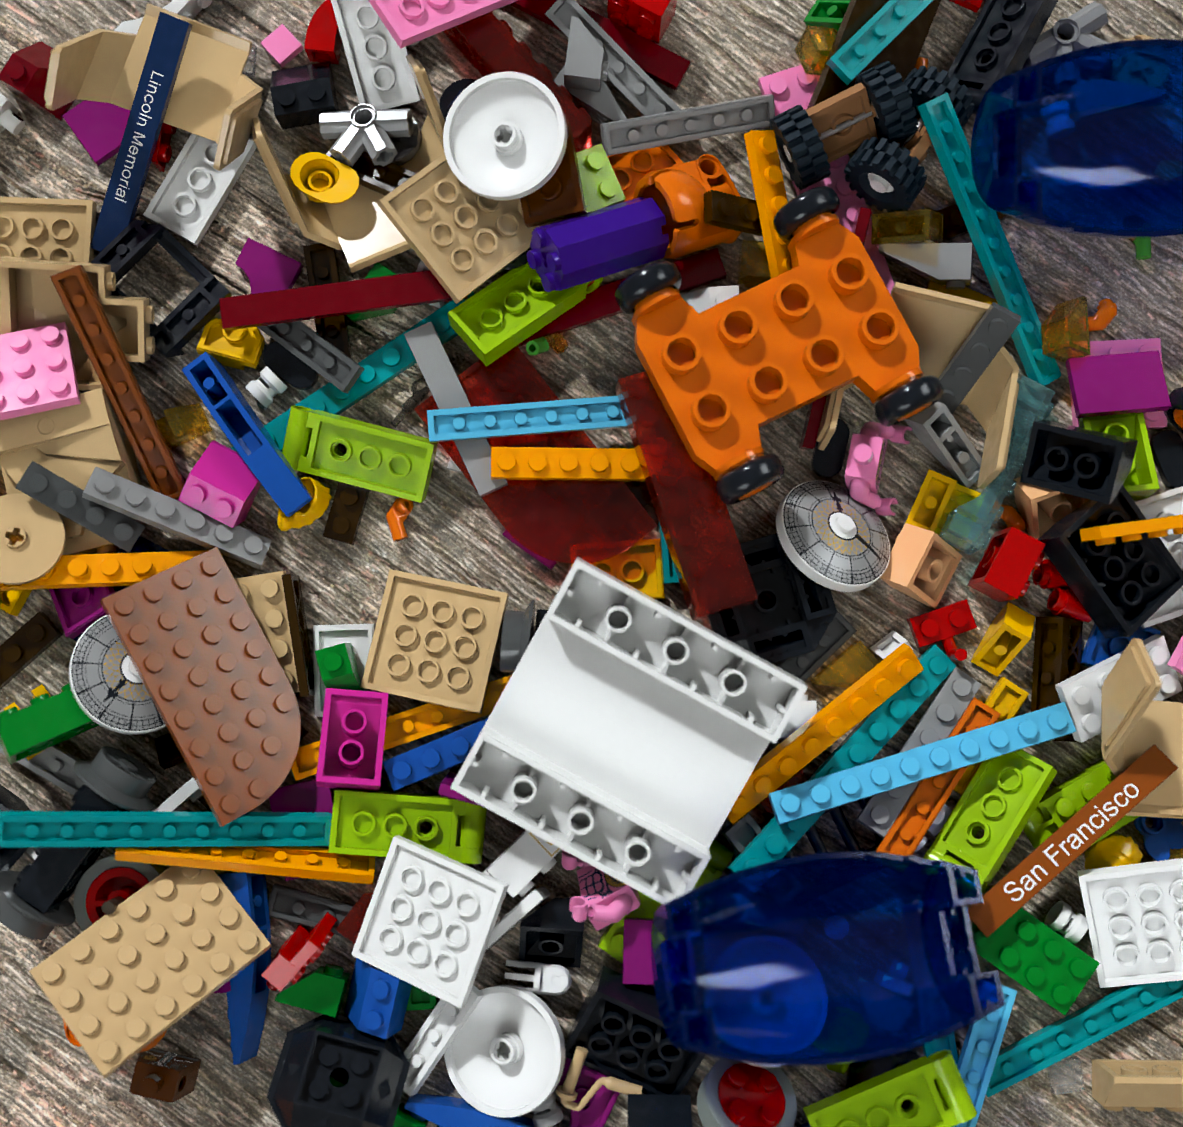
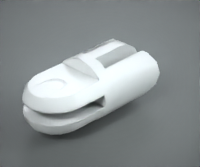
[504,959,572,996]

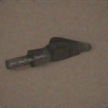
[390,378,430,428]

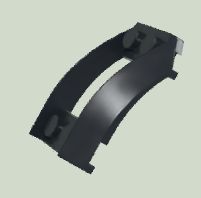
[91,219,232,358]

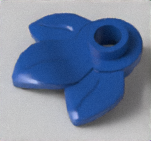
[1134,816,1183,861]

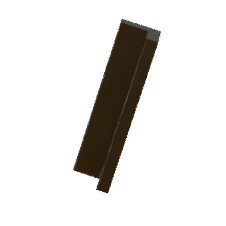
[282,573,315,698]
[1031,617,1083,742]

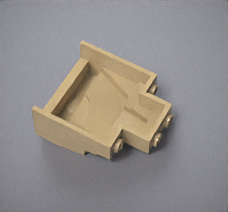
[0,256,155,391]
[0,388,142,555]

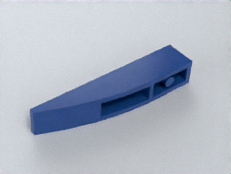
[182,351,313,518]
[382,718,488,791]
[217,871,271,1065]
[404,1094,534,1127]

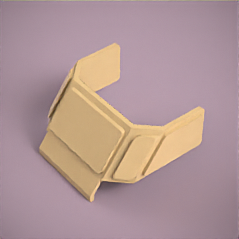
[44,3,263,171]
[251,54,445,273]
[816,282,1019,489]
[1101,638,1183,819]

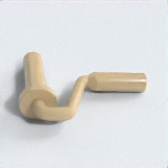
[556,1046,642,1111]

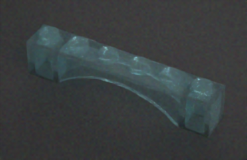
[939,375,1055,555]

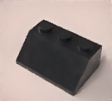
[1020,420,1138,504]

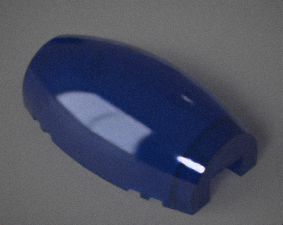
[971,39,1183,238]
[651,851,1005,1066]

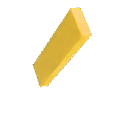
[954,677,1029,795]

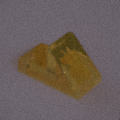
[156,403,213,450]

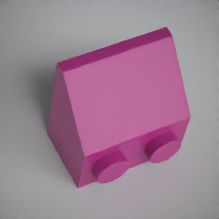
[178,440,261,528]

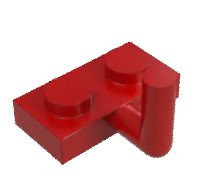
[907,599,977,661]

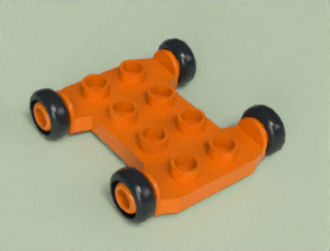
[615,186,944,505]

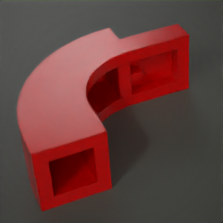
[304,0,342,64]

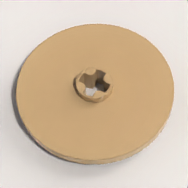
[0,493,66,585]

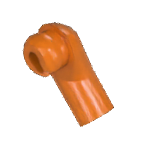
[1075,298,1117,333]
[386,498,414,542]

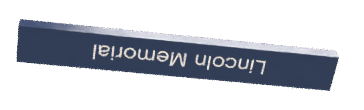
[91,11,193,252]

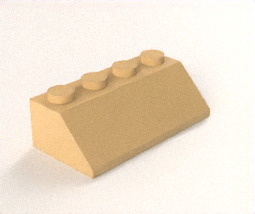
[1092,1059,1183,1112]

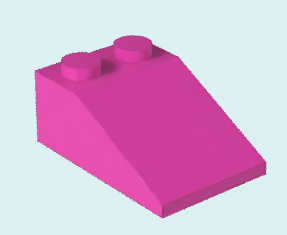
[316,688,389,791]

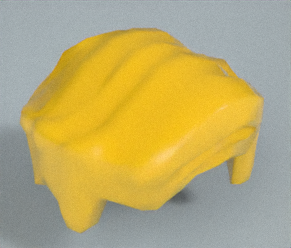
[277,477,332,532]
[1084,833,1143,870]

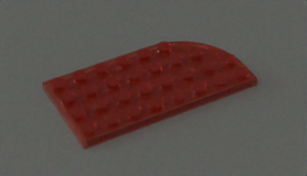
[414,346,657,564]

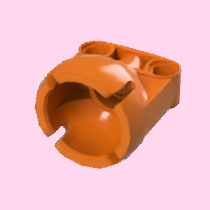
[633,154,742,259]

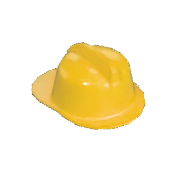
[290,152,359,204]

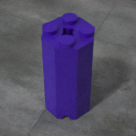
[527,197,670,292]

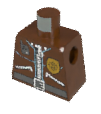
[129,1048,202,1103]

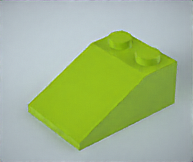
[1079,413,1160,501]

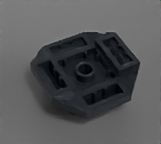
[699,533,837,663]
[267,1014,410,1127]

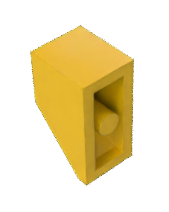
[971,602,1035,677]

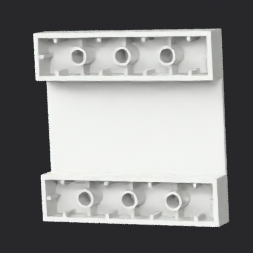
[450,557,808,913]

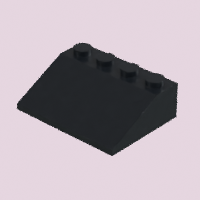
[1038,485,1183,638]
[565,966,714,1095]

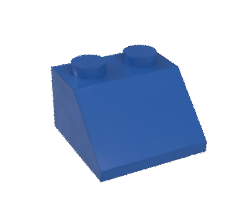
[344,958,412,1040]

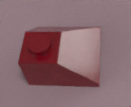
[0,41,75,121]

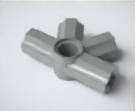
[1023,1,1110,85]
[319,103,414,167]

